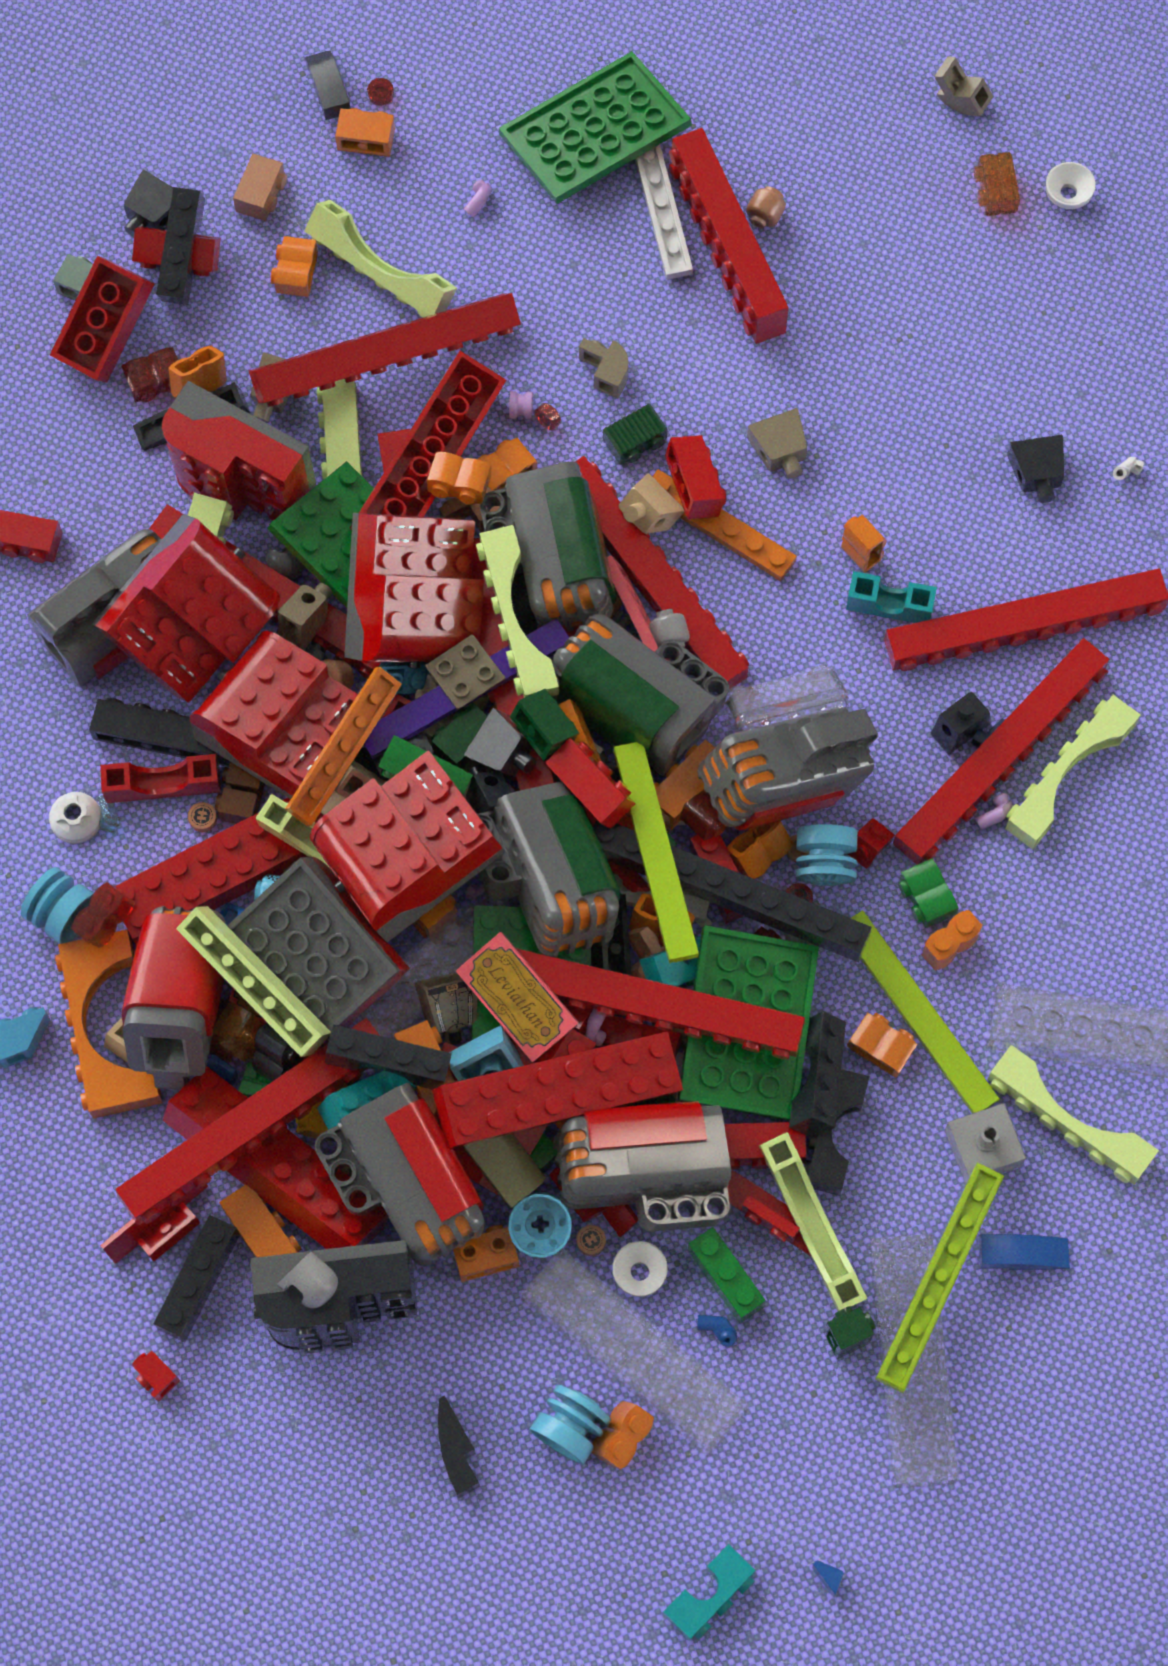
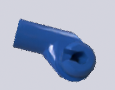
[697,1315,737,1347]

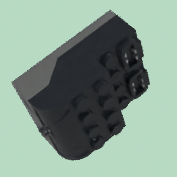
[250,1240,418,1353]

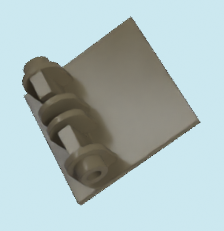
[425,634,506,710]

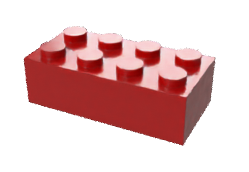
[50,255,155,383]

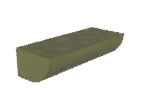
[435,1109,546,1208]

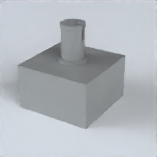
[945,1103,1026,1184]

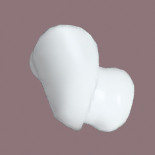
[1113,457,1144,480]

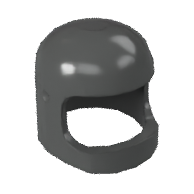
[265,547,306,580]

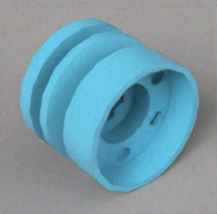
[796,824,858,886]
[20,867,99,944]
[508,1191,572,1258]
[529,1385,611,1465]

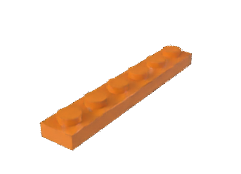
[652,469,797,581]
[285,666,402,826]

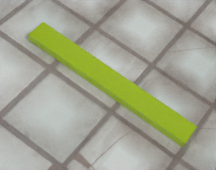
[614,742,699,963]
[851,910,1000,1114]
[875,1162,1004,1393]

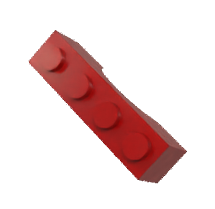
[100,754,221,803]

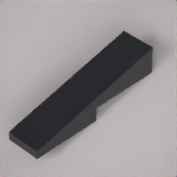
[133,382,251,451]

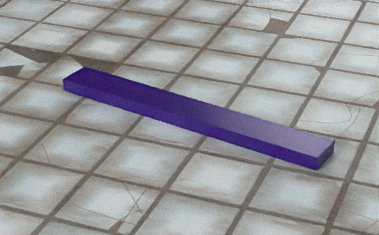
[363,618,569,759]

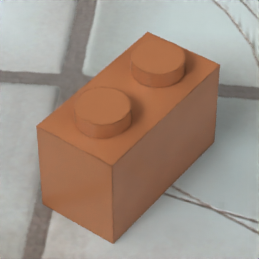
[233,153,287,221]

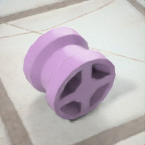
[509,391,533,420]

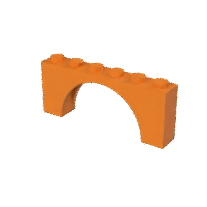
[55,929,163,1119]

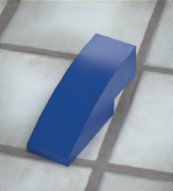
[978,1234,1070,1271]

